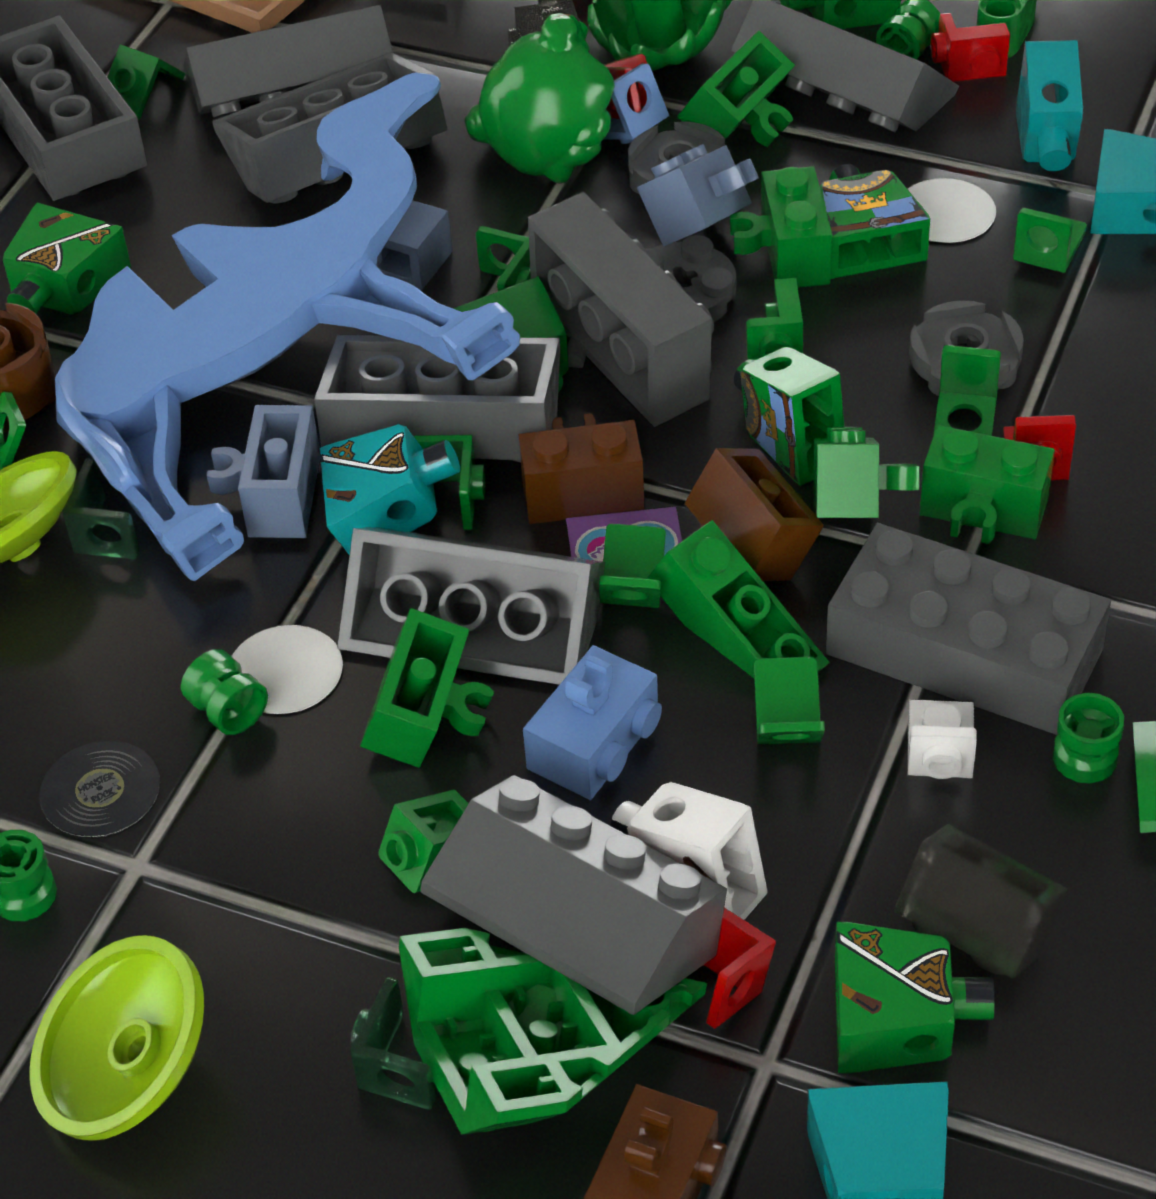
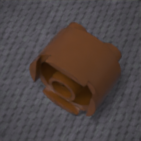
[0,303,56,434]

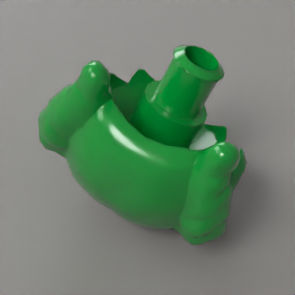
[587,0,733,71]
[464,13,615,184]

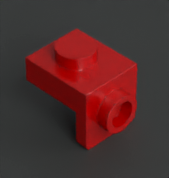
[931,13,1010,82]

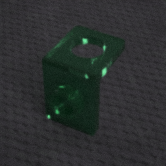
[62,459,140,559]
[350,976,436,1110]

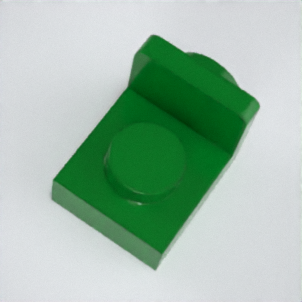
[746,278,803,360]
[379,789,469,893]

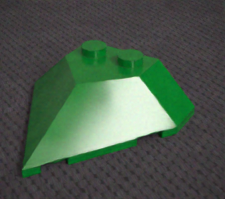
[399,928,707,1135]

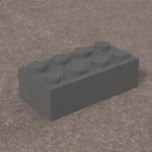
[0,15,147,201]
[528,192,714,427]
[826,522,1112,735]

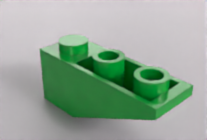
[647,520,830,678]

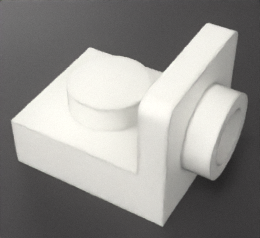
[908,699,977,779]

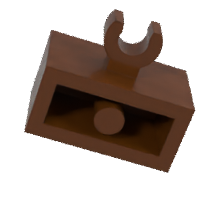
[518,413,645,524]
[685,448,824,581]
[584,1084,727,1199]

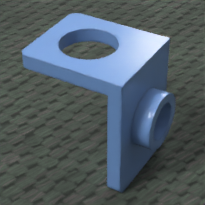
[604,64,669,144]

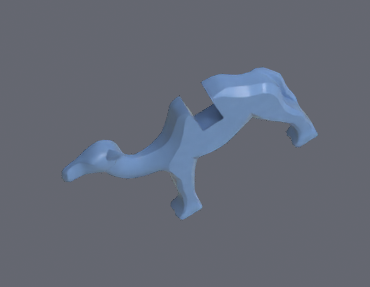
[55,73,520,581]

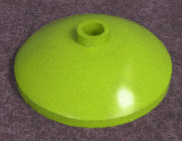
[0,451,76,563]
[30,935,204,1140]

